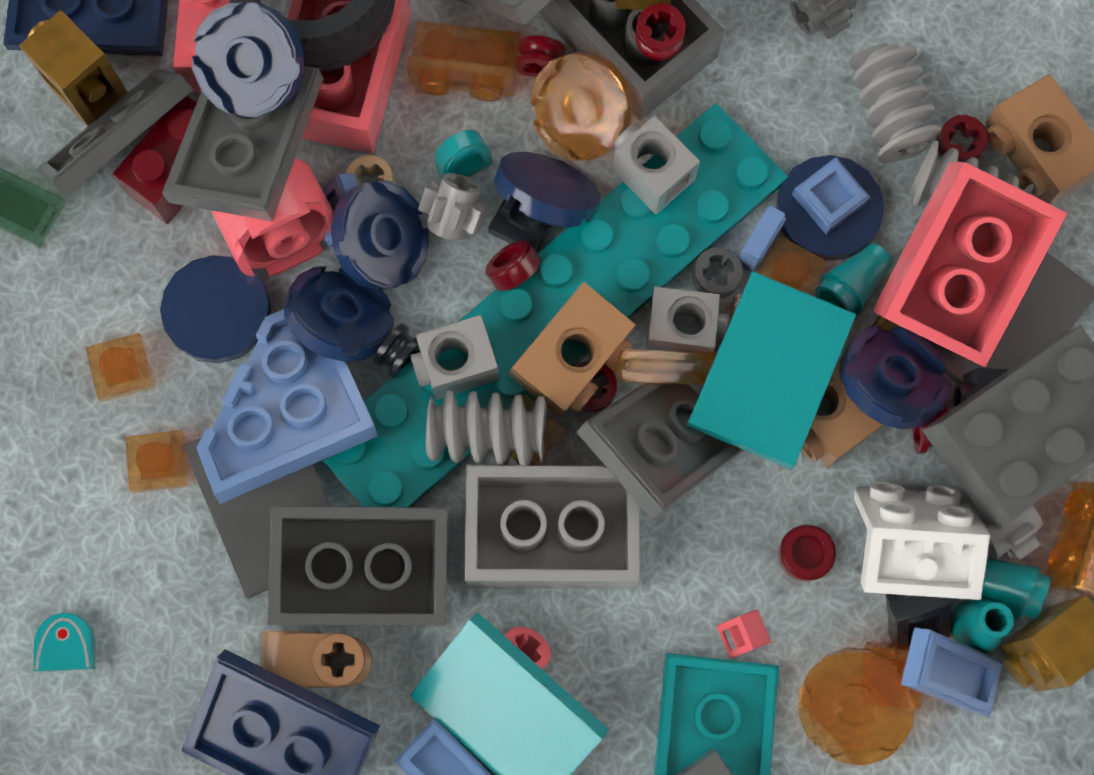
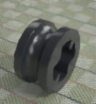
[373,323,420,378]

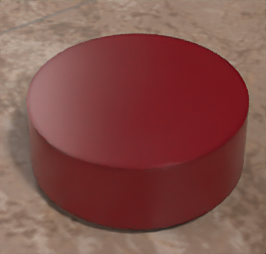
[485,241,541,291]
[778,524,836,582]

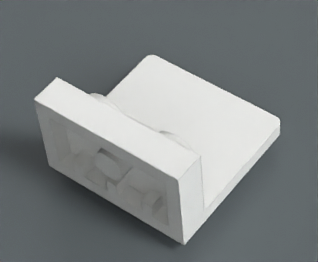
[854,482,990,600]

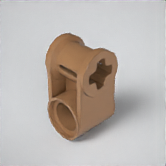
[260,631,373,690]

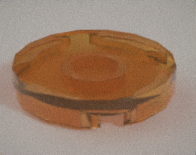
[531,52,632,161]
[798,647,916,766]

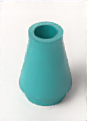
[815,243,893,316]
[981,558,1052,619]
[951,598,1014,654]

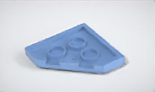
[196,309,378,504]

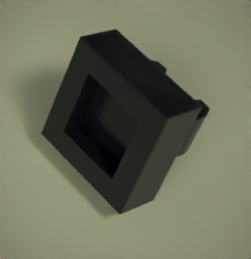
[488,195,553,253]
[886,594,952,654]

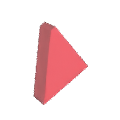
[717,609,771,659]

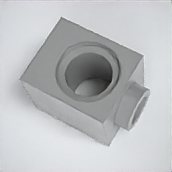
[612,115,700,215]
[645,286,728,360]
[410,315,499,400]

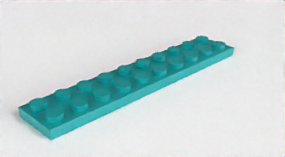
[322,103,788,508]

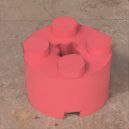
[212,157,334,277]

